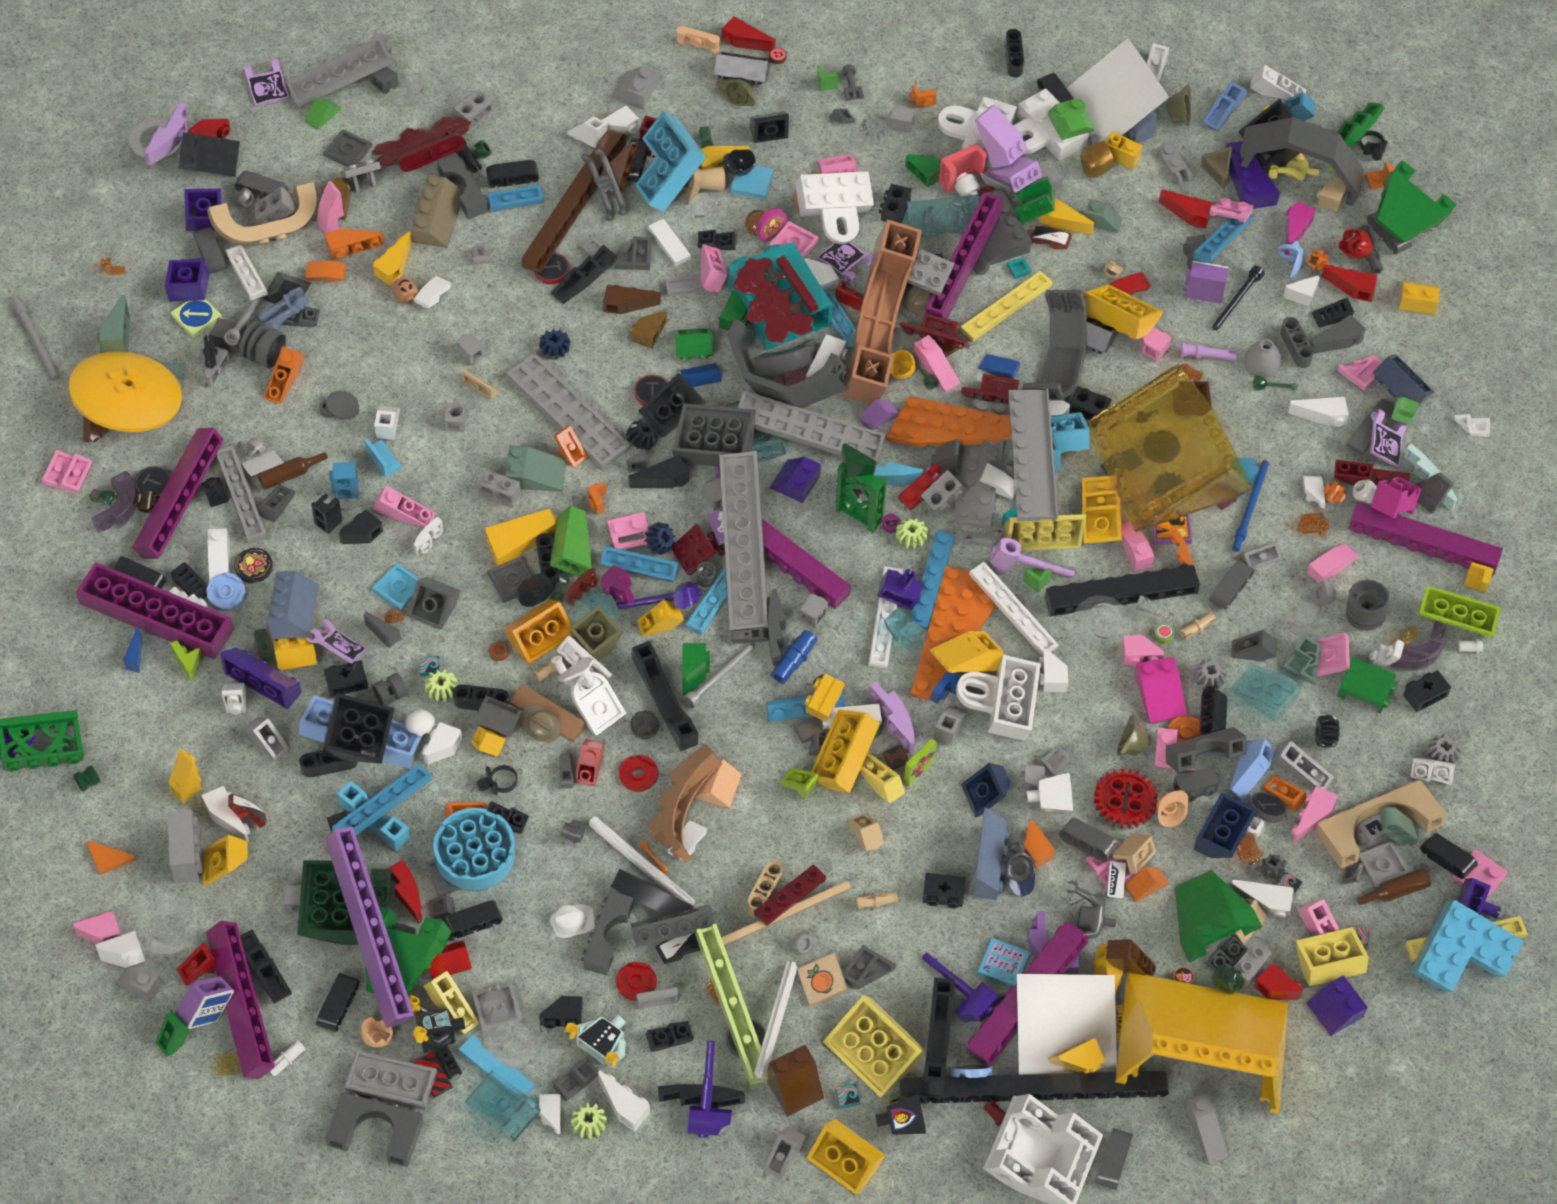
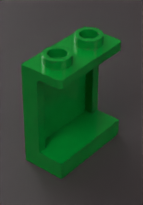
[1015,176,1055,223]
[1337,657,1397,714]

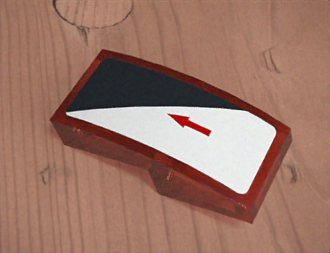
[1030,226,1072,249]
[228,794,266,828]

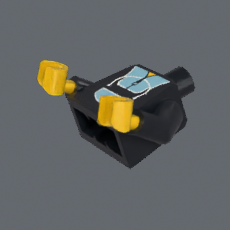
[409,995,466,1053]

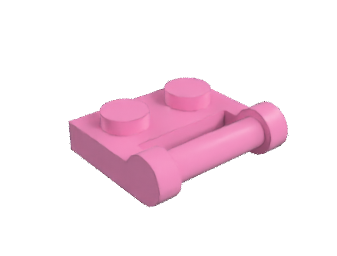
[1210,198,1253,223]
[607,512,648,550]

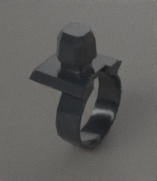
[1359,131,1388,161]
[476,765,518,796]

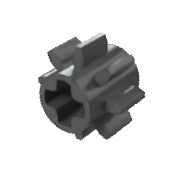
[561,819,585,846]
[1261,854,1286,879]

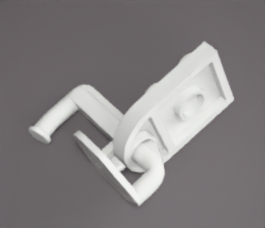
[551,656,626,735]

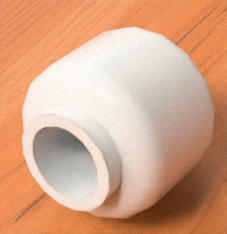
[954,173,981,200]
[1353,480,1377,506]

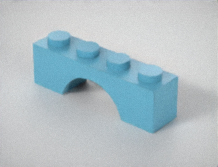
[337,781,410,852]

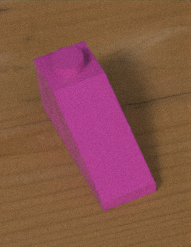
[1285,201,1316,255]

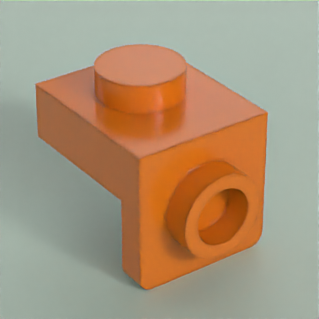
[909,84,937,108]
[587,482,606,515]

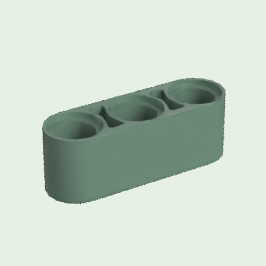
[1379,807,1418,846]

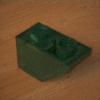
[370,869,393,908]

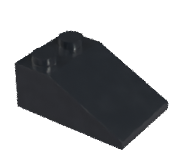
[178,133,240,177]
[638,373,706,438]

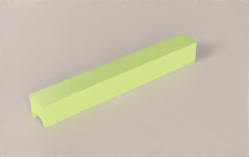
[695,924,768,1086]

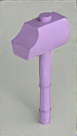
[990,538,1075,578]

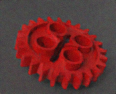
[1093,768,1158,829]

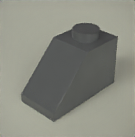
[931,439,960,475]
[1231,630,1277,661]

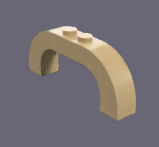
[207,182,317,245]

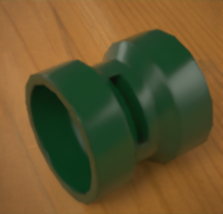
[73,765,101,792]

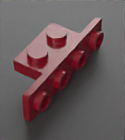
[899,313,970,350]
[961,374,1019,404]
[754,865,826,926]

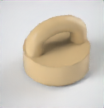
[1103,260,1123,279]

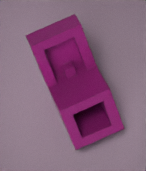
[601,565,635,605]

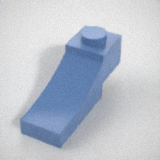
[1203,81,1247,132]

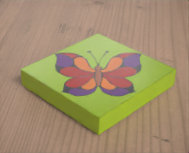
[904,739,937,786]

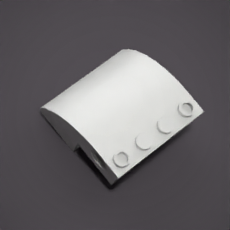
[983,1094,1103,1204]

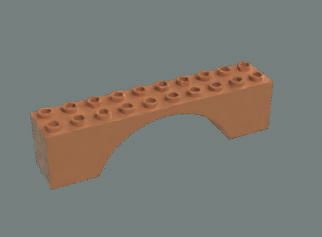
[841,219,922,405]

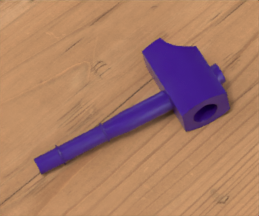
[614,582,702,610]
[922,952,1001,1023]
[687,1040,732,1138]

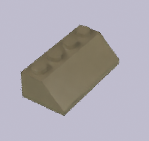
[411,175,464,248]

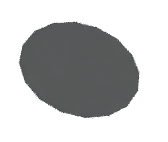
[326,391,360,419]

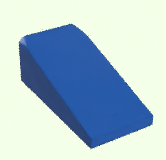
[979,354,1020,379]
[123,628,142,673]

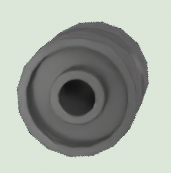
[372,672,408,706]

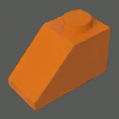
[1024,820,1055,869]

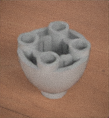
[1244,339,1281,378]

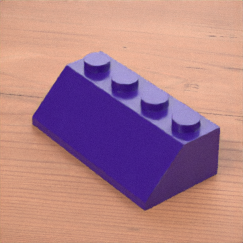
[220,647,302,709]

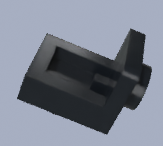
[201,477,228,507]

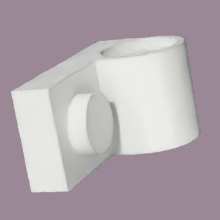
[1147,43,1169,82]

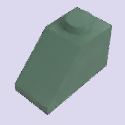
[1085,199,1122,233]

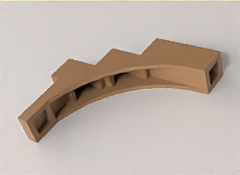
[647,743,723,863]

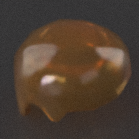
[744,210,765,236]

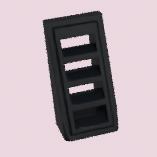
[1312,298,1354,328]
[171,562,208,599]

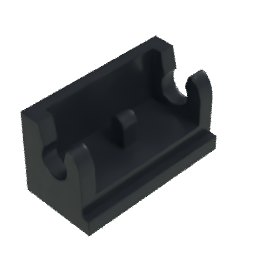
[311,494,343,534]

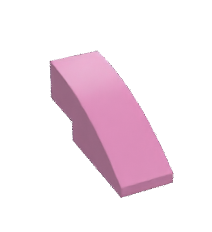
[317,181,344,233]
[1307,544,1359,583]

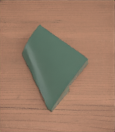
[1283,634,1321,684]

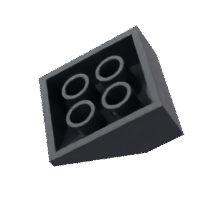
[1238,98,1300,173]
[320,693,395,764]

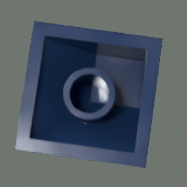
[961,763,1011,817]

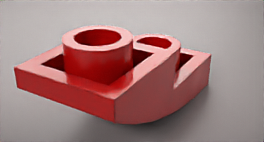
[1109,272,1150,296]

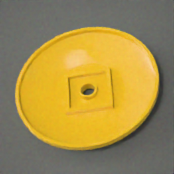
[68,351,182,432]

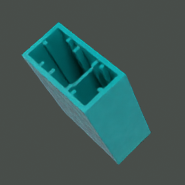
[727,241,832,351]

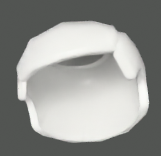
[405,709,436,737]

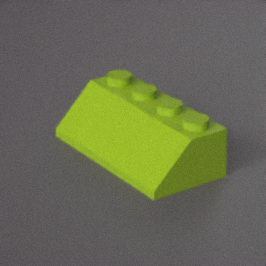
[1418,585,1502,638]

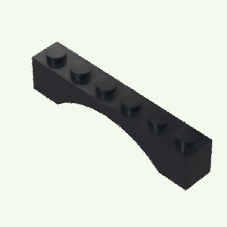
[632,641,698,752]
[922,978,955,1096]

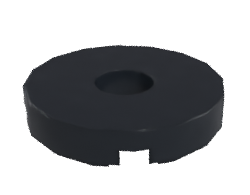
[516,574,553,607]

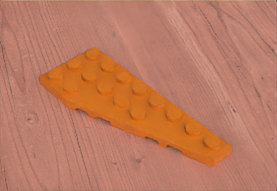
[885,396,1011,448]

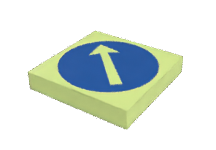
[170,299,222,338]

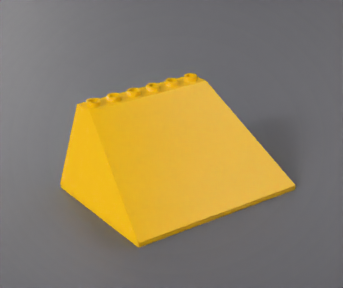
[1115,972,1288,1114]

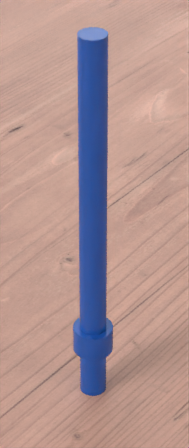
[1232,460,1269,552]

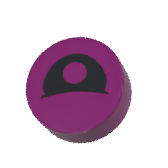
[882,514,901,533]

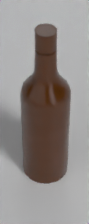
[258,452,328,490]
[1357,868,1431,905]

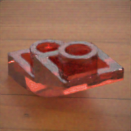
[566,568,598,606]

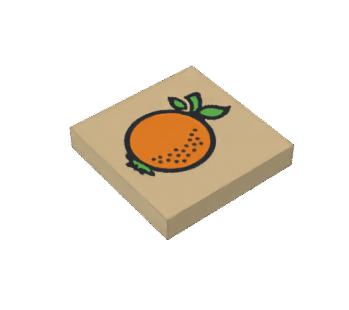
[797,953,849,1007]

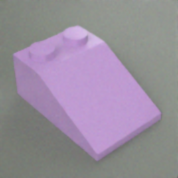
[975,105,1027,168]

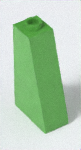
[550,506,592,577]

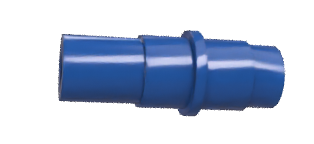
[771,630,817,684]

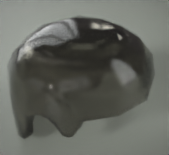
[630,710,660,740]

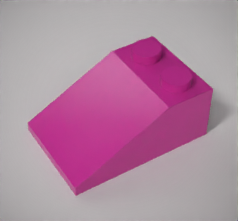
[1134,657,1187,724]

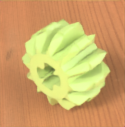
[896,517,928,550]
[425,669,458,703]
[571,1102,607,1140]

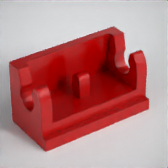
[835,280,864,312]

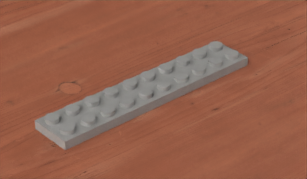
[719,451,768,633]

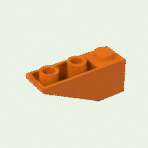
[324,228,384,260]
[264,346,305,404]

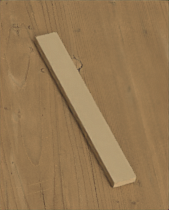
[721,881,851,947]

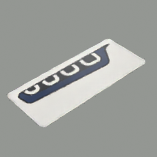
[1107,861,1126,898]

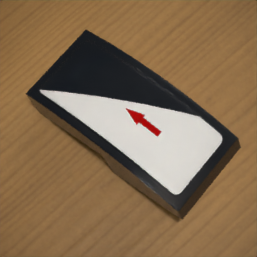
[655,933,701,964]

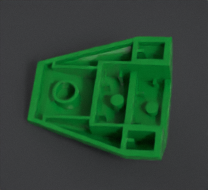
[1175,870,1262,963]

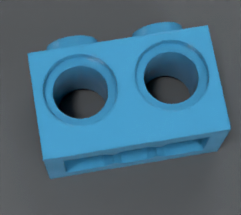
[329,462,359,499]

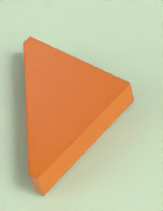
[87,841,135,875]

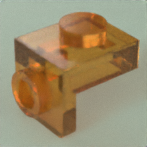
[1298,512,1329,538]
[1236,833,1265,865]

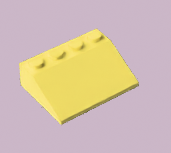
[1004,514,1086,550]
[823,995,927,1098]

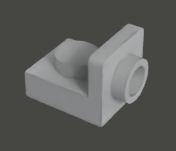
[1041,744,1075,776]

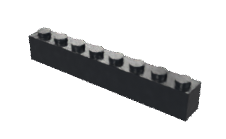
[1044,565,1200,617]

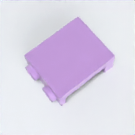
[986,157,1042,192]

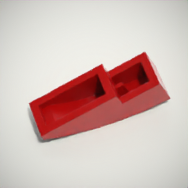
[389,859,422,924]

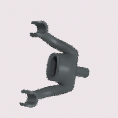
[1066,880,1117,939]

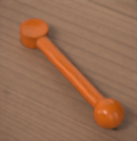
[640,841,668,873]

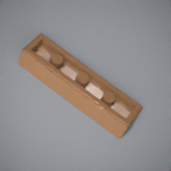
[510,683,585,742]

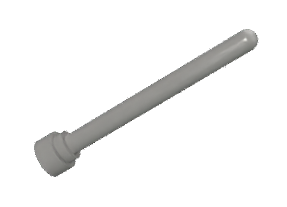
[224,297,262,345]
[683,644,754,708]

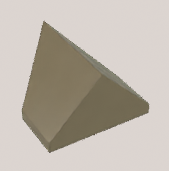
[1200,146,1232,188]

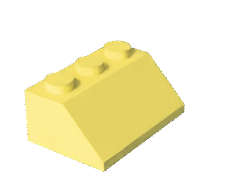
[1295,927,1369,987]

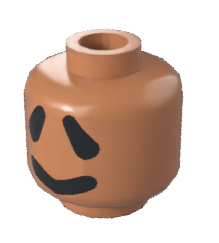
[392,276,419,304]

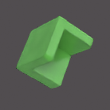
[817,65,838,91]
[1391,396,1419,425]
[1023,568,1052,593]

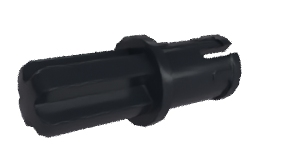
[203,335,218,369]

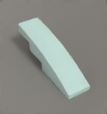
[1404,444,1457,511]

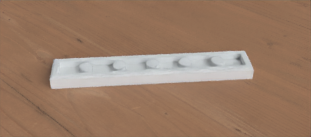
[969,562,1059,656]
[868,566,903,669]

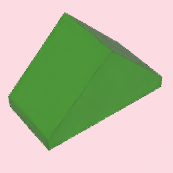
[305,98,342,130]

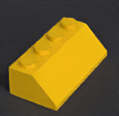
[1084,284,1163,340]
[811,709,880,793]

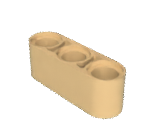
[747,860,783,917]

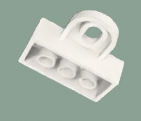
[1013,89,1089,161]
[938,97,1017,169]
[795,171,874,244]
[956,655,1041,741]

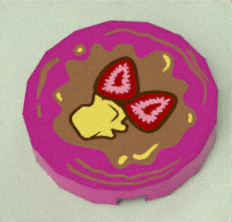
[756,208,787,241]

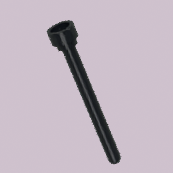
[1212,265,1265,330]

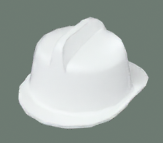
[550,904,595,938]

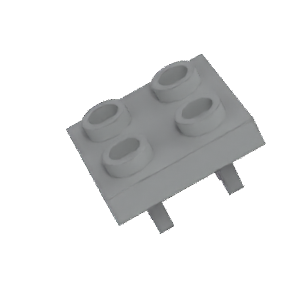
[341,159,381,192]
[907,249,955,296]
[472,982,522,1032]

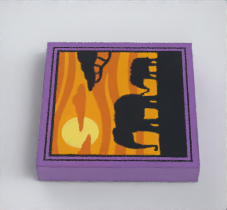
[1151,509,1192,544]

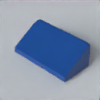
[680,363,721,387]

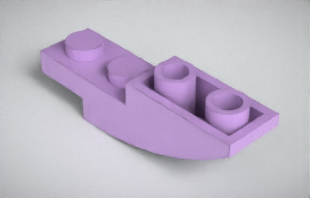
[144,102,188,165]
[868,681,915,753]

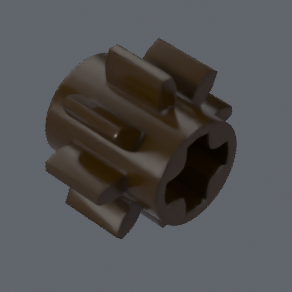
[134,490,158,513]

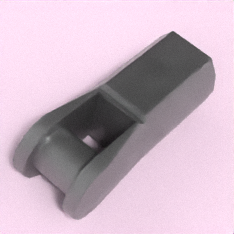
[732,627,768,644]
[559,753,574,788]

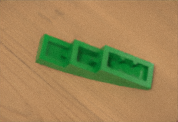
[1337,102,1385,147]

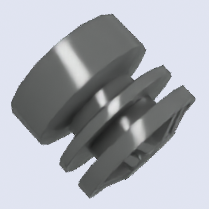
[239,321,287,369]
[1346,579,1389,631]

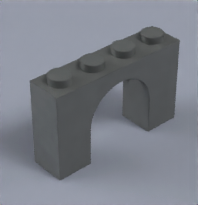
[325,1093,423,1167]

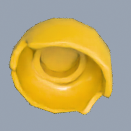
[890,350,915,380]

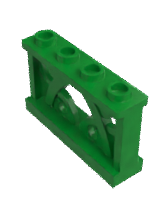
[835,462,887,533]
[0,710,84,772]

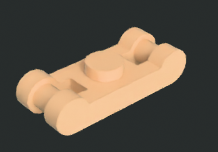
[677,26,720,54]

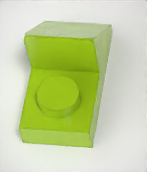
[170,640,202,681]
[780,767,819,800]

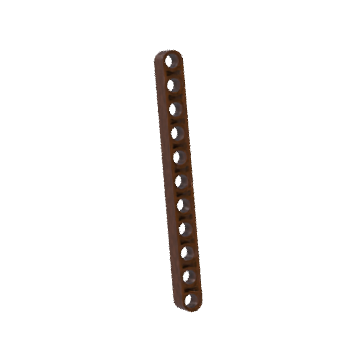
[521,130,627,272]

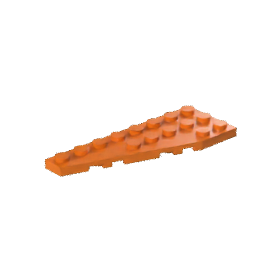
[910,566,1001,700]

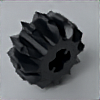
[626,420,659,450]
[1315,715,1340,748]

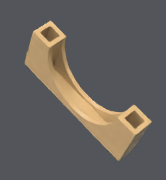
[1316,780,1446,869]

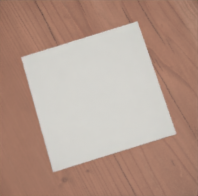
[1067,38,1169,142]
[1017,974,1117,1075]

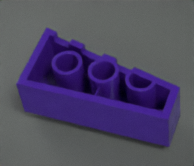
[1225,141,1280,209]

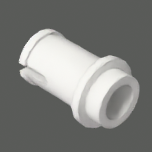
[1458,638,1483,654]

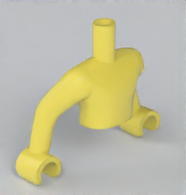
[1268,153,1320,181]

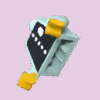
[563,1015,626,1068]

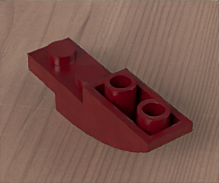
[1334,460,1410,486]

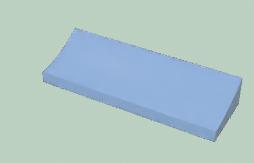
[298,695,424,769]

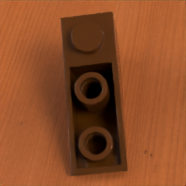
[601,142,638,193]
[603,284,661,314]
[1106,939,1156,976]

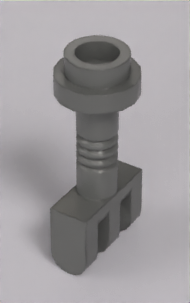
[842,64,864,101]

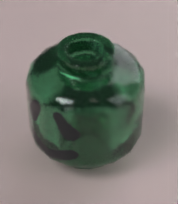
[1212,964,1244,995]

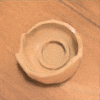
[361,1016,393,1048]

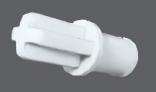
[270,1040,306,1076]

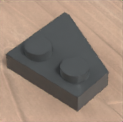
[1415,472,1454,514]

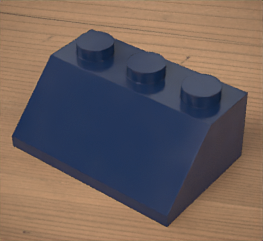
[1373,354,1434,407]
[1193,792,1258,858]

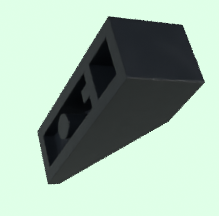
[628,455,689,488]

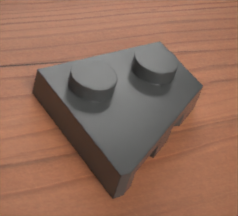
[615,236,652,270]
[843,945,896,990]

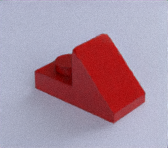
[176,943,215,985]

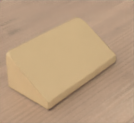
[462,369,499,399]

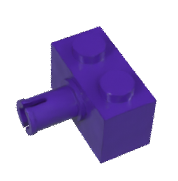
[877,569,923,610]
[1457,878,1501,919]

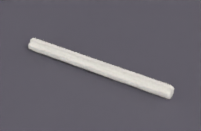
[589,816,695,905]
[754,961,797,1079]

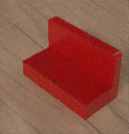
[429,940,472,979]

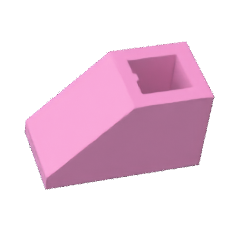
[1139,327,1172,362]
[1121,635,1164,667]
[73,911,121,944]

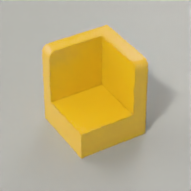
[1464,562,1494,593]
[471,726,506,756]

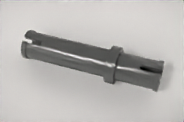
[1359,226,1383,274]

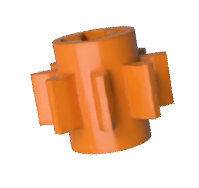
[1307,249,1330,271]
[1323,481,1347,504]

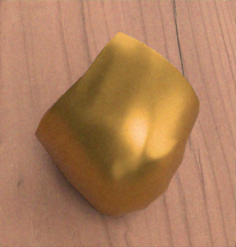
[1080,141,1114,178]

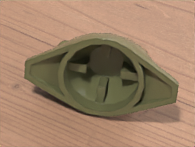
[715,79,756,106]
[1166,85,1191,126]
[1117,714,1149,756]

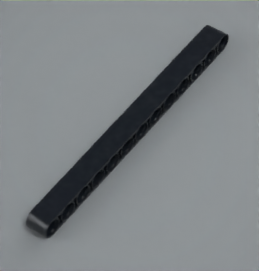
[900,1071,1169,1104]

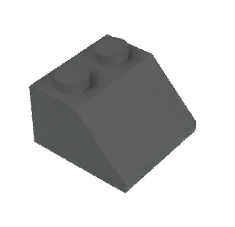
[407,577,460,630]

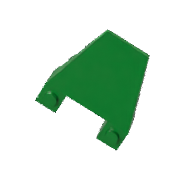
[1376,160,1457,243]
[365,906,451,995]

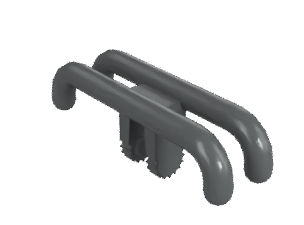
[582,148,627,221]

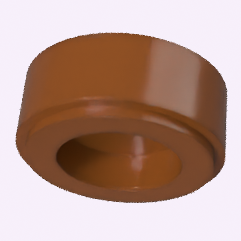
[489,642,509,661]

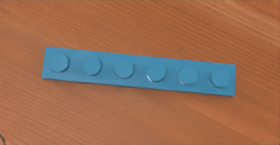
[1193,214,1253,263]
[909,530,955,631]
[332,765,432,835]

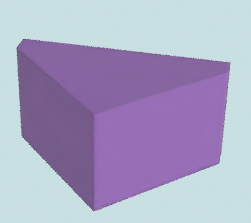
[860,399,900,430]

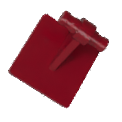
[672,524,725,576]

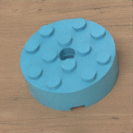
[433,808,515,891]

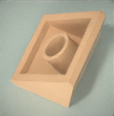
[694,759,742,808]

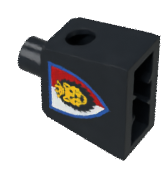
[875,1090,926,1135]

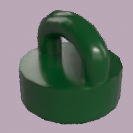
[473,140,491,158]

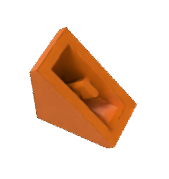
[1125,867,1170,902]

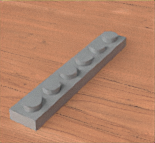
[216,446,267,543]

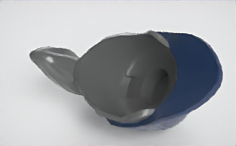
[1005,841,1035,897]

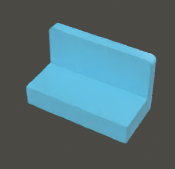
[364,439,401,477]

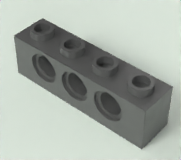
[630,904,715,947]

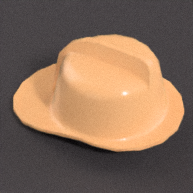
[1156,790,1188,828]

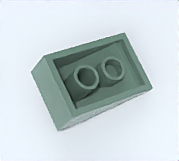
[97,295,130,353]
[505,445,566,492]

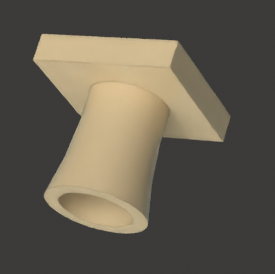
[683,166,725,205]

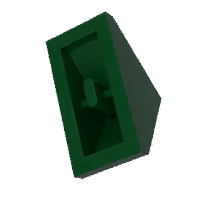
[841,442,876,478]

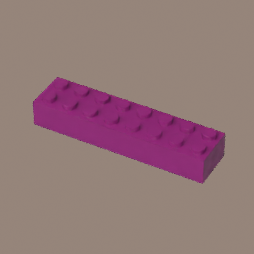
[76,562,234,660]

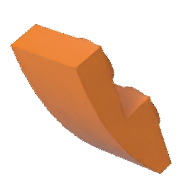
[305,261,346,282]
[1169,527,1194,566]

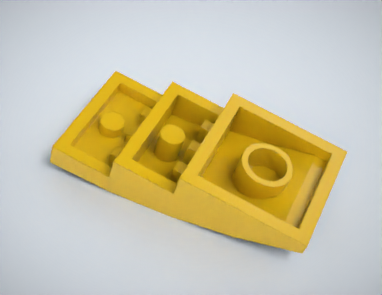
[1082,475,1122,544]

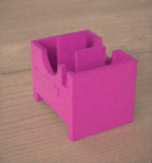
[1371,477,1422,518]

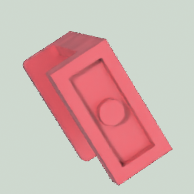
[939,143,987,193]

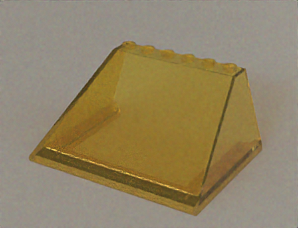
[1086,364,1253,532]

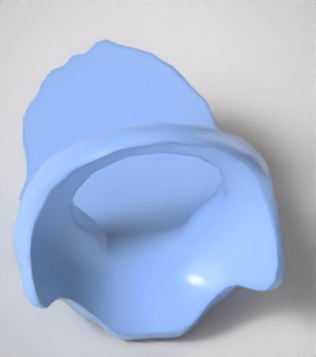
[1277,241,1303,278]

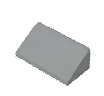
[1239,541,1283,569]

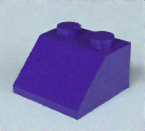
[770,457,821,503]
[1307,975,1368,1036]

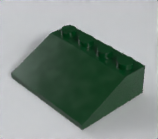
[297,860,365,945]

